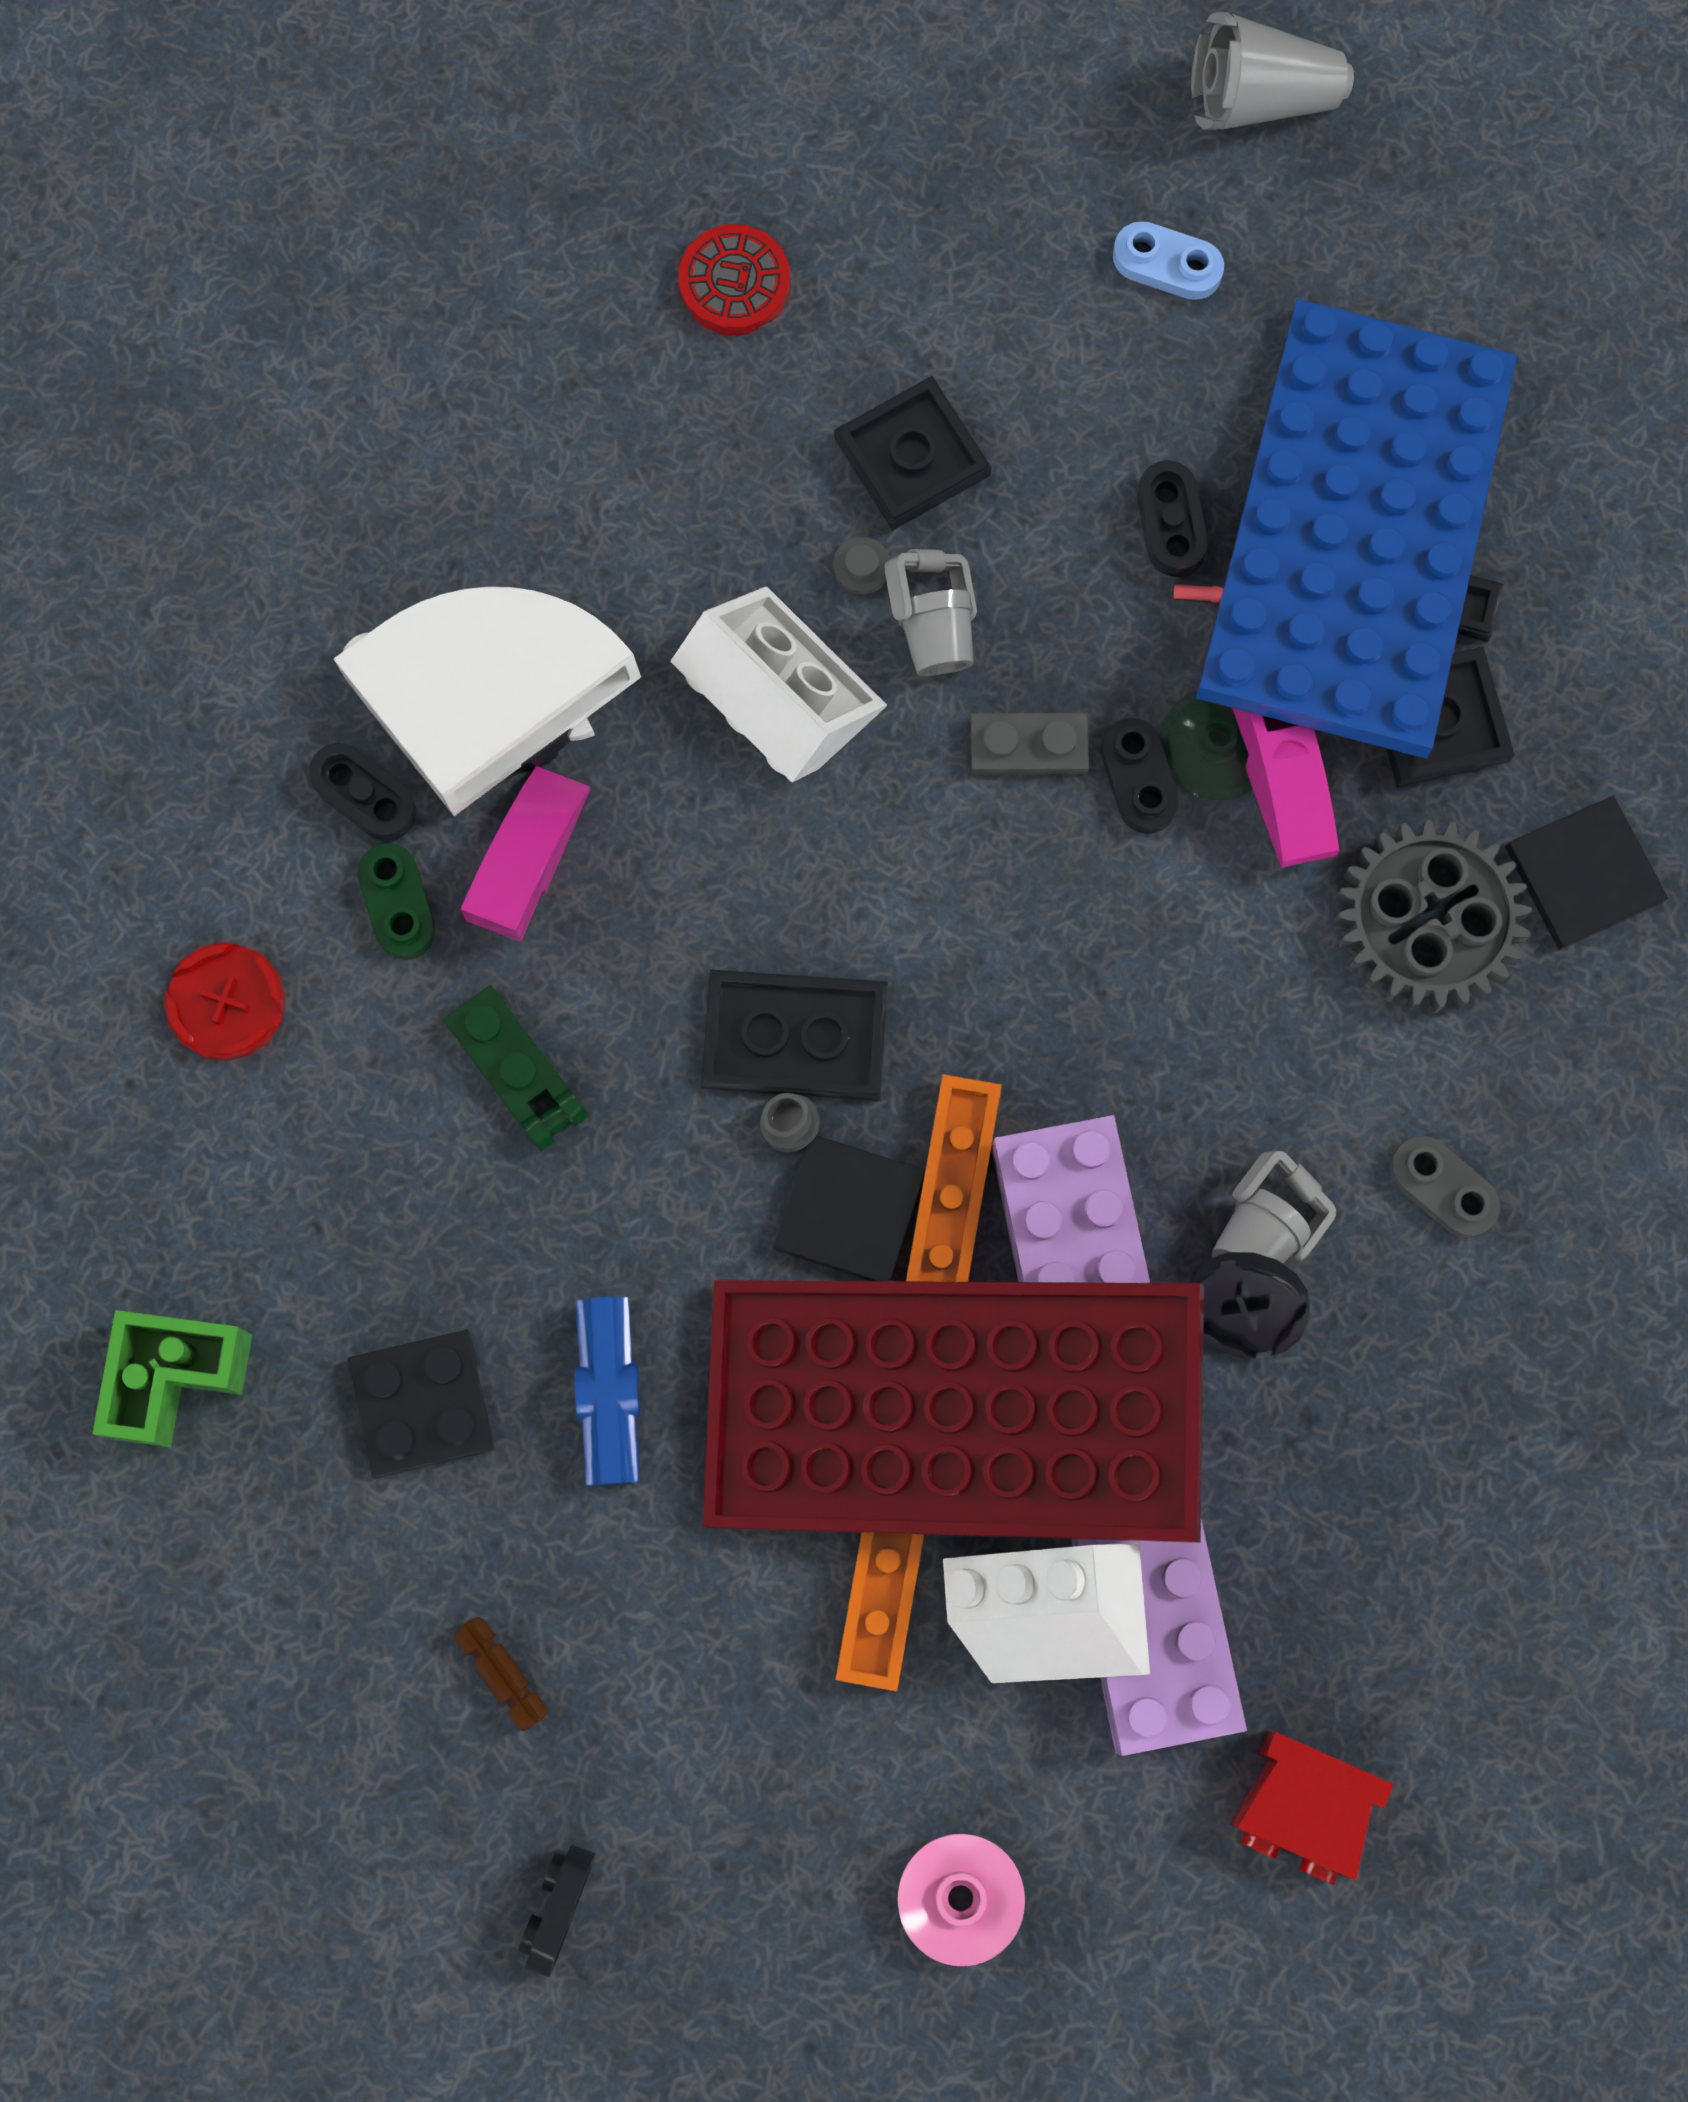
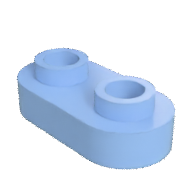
[1113,222,1224,300]

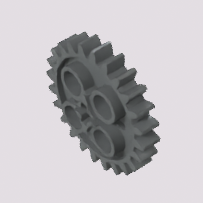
[1334,819,1532,1013]

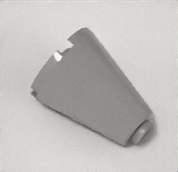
[1191,12,1354,131]

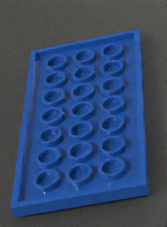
[1196,299,1518,759]

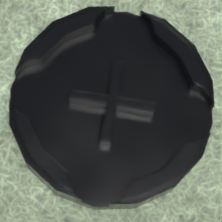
[1190,1252,1310,1358]

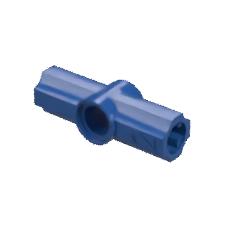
[575,1296,641,1487]

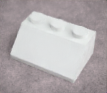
[670,586,887,783]
[943,1544,1150,1683]

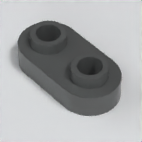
[1390,1136,1500,1238]

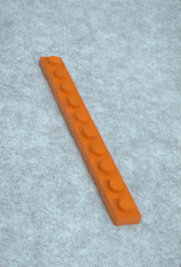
[835,1074,1002,1691]

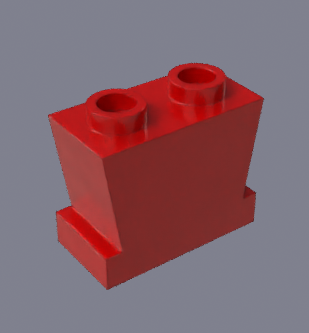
[1230,1730,1394,1885]

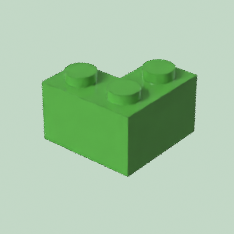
[92,1310,253,1448]

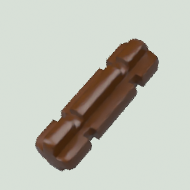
[454,1617,548,1731]

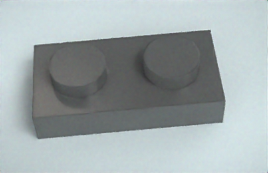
[970,713,1089,775]

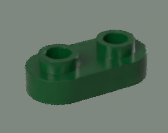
[357,843,436,960]

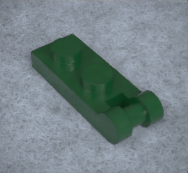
[442,985,590,1152]

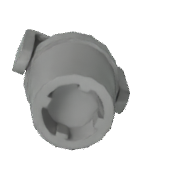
[884,549,977,677]
[1212,1151,1336,1264]

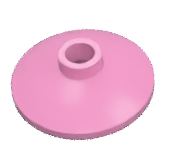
[898,1834,1025,1966]

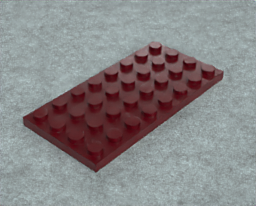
[703,1280,1204,1543]

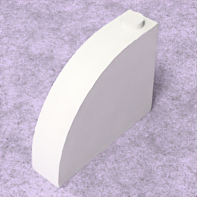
[334,587,641,816]

